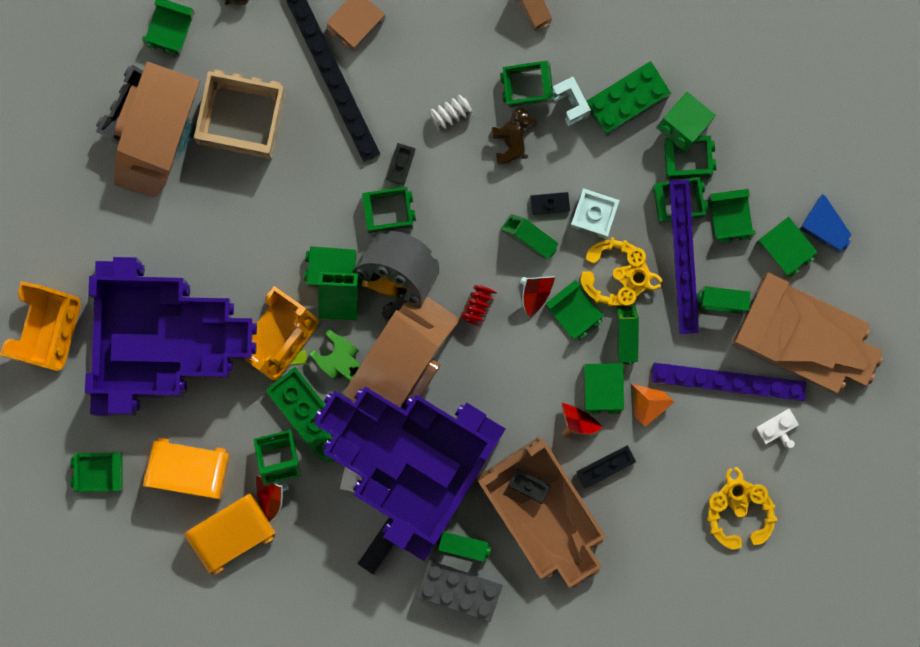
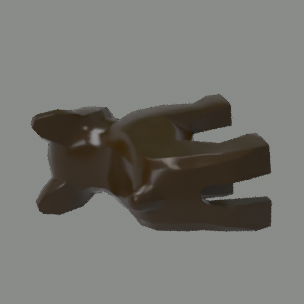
[492,107,537,165]

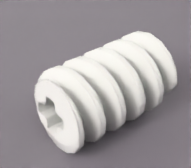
[430,95,474,132]

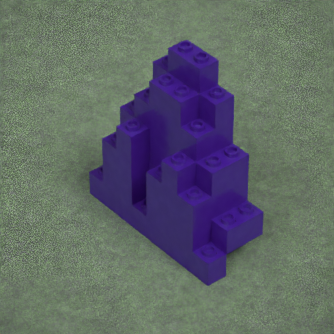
[85,257,257,416]
[313,386,506,562]

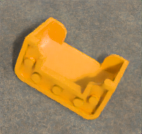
[244,286,319,381]
[143,437,230,499]
[184,493,276,575]

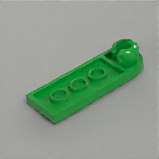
[265,367,335,462]

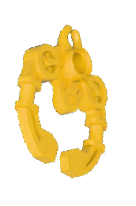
[580,237,662,307]
[707,467,778,550]

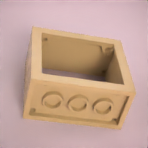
[194,70,286,159]

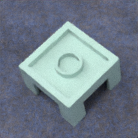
[552,77,591,127]
[570,188,620,239]

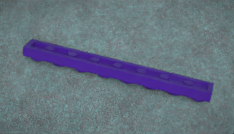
[669,179,699,334]
[651,363,807,401]

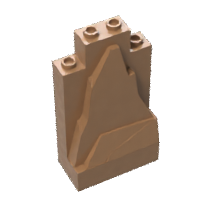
[731,272,883,394]
[475,436,606,588]

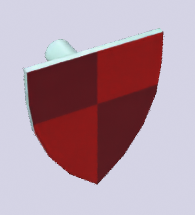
[520,276,555,318]
[256,475,289,521]

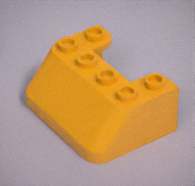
[0,281,81,371]

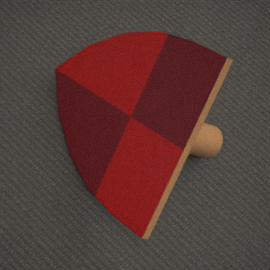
[561,403,603,438]

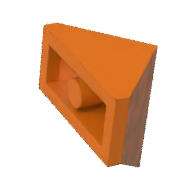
[631,384,674,427]

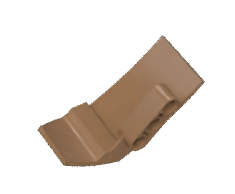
[114,62,200,197]
[343,297,461,407]

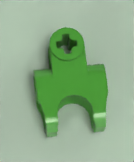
[308,330,361,381]

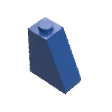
[800,194,851,253]

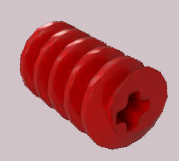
[460,285,497,328]

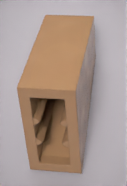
[517,0,552,31]

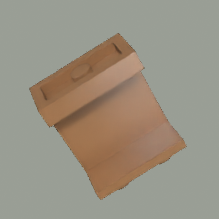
[326,0,386,51]

